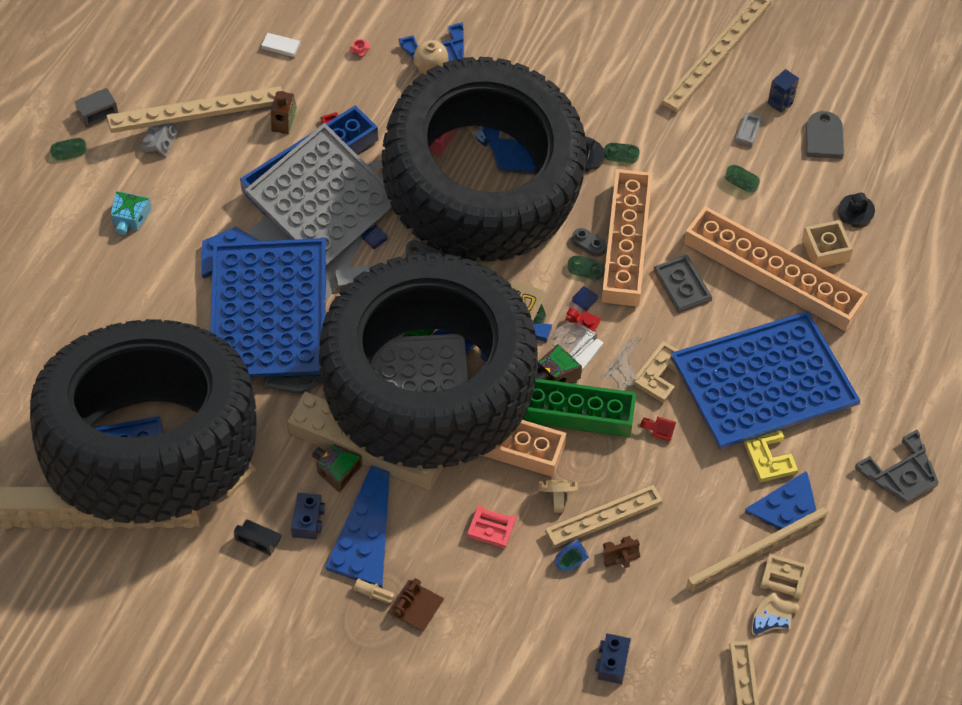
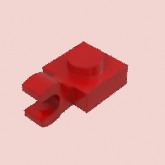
[566,308,601,336]
[640,417,676,442]

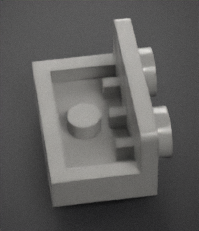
[140,123,178,157]

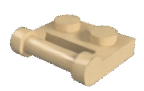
[760,553,809,600]

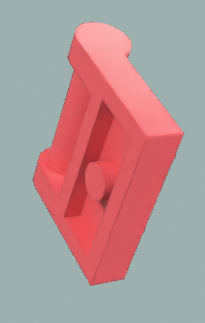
[467,505,517,549]

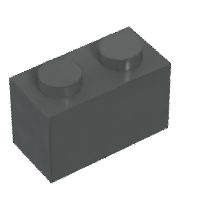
[74,88,118,127]

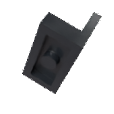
[233,519,281,556]

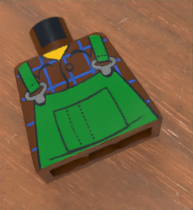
[271,91,297,134]
[536,344,582,383]
[312,444,362,492]

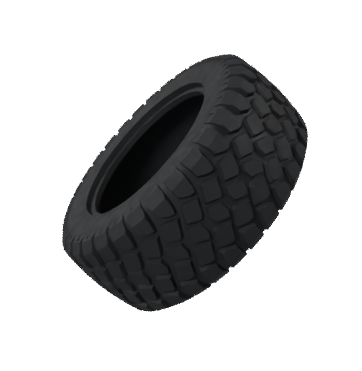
[382,57,587,261]
[319,253,538,469]
[30,319,257,524]

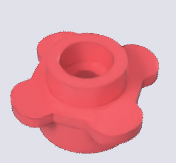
[350,39,370,57]

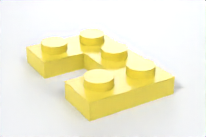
[744,430,798,483]

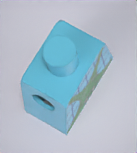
[111,191,152,235]

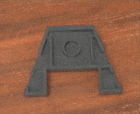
[854,430,939,504]

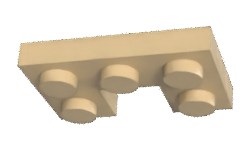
[631,341,679,404]

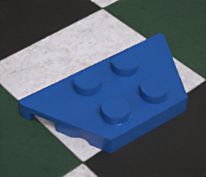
[201,227,259,279]
[745,471,816,530]

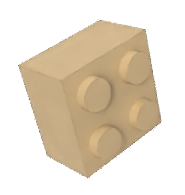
[802,220,853,268]

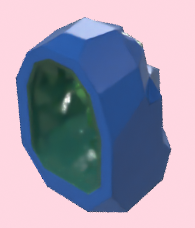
[554,538,589,571]

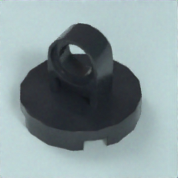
[585,136,605,172]
[838,192,875,228]

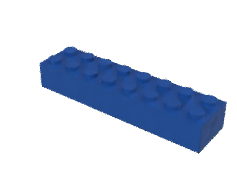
[240,105,378,214]

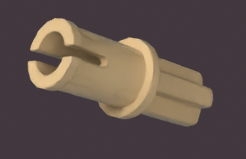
[354,579,395,604]

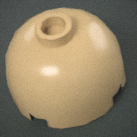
[414,40,449,75]

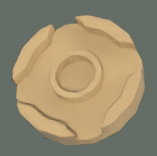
[538,480,578,513]

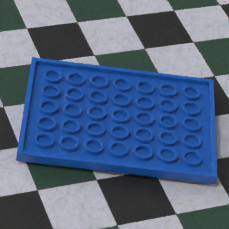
[210,238,326,378]
[670,311,861,449]

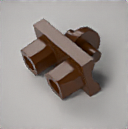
[603,536,640,568]

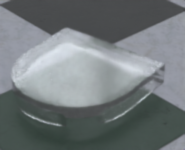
[551,323,598,359]

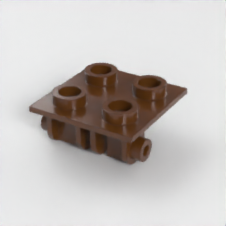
[388,578,444,632]

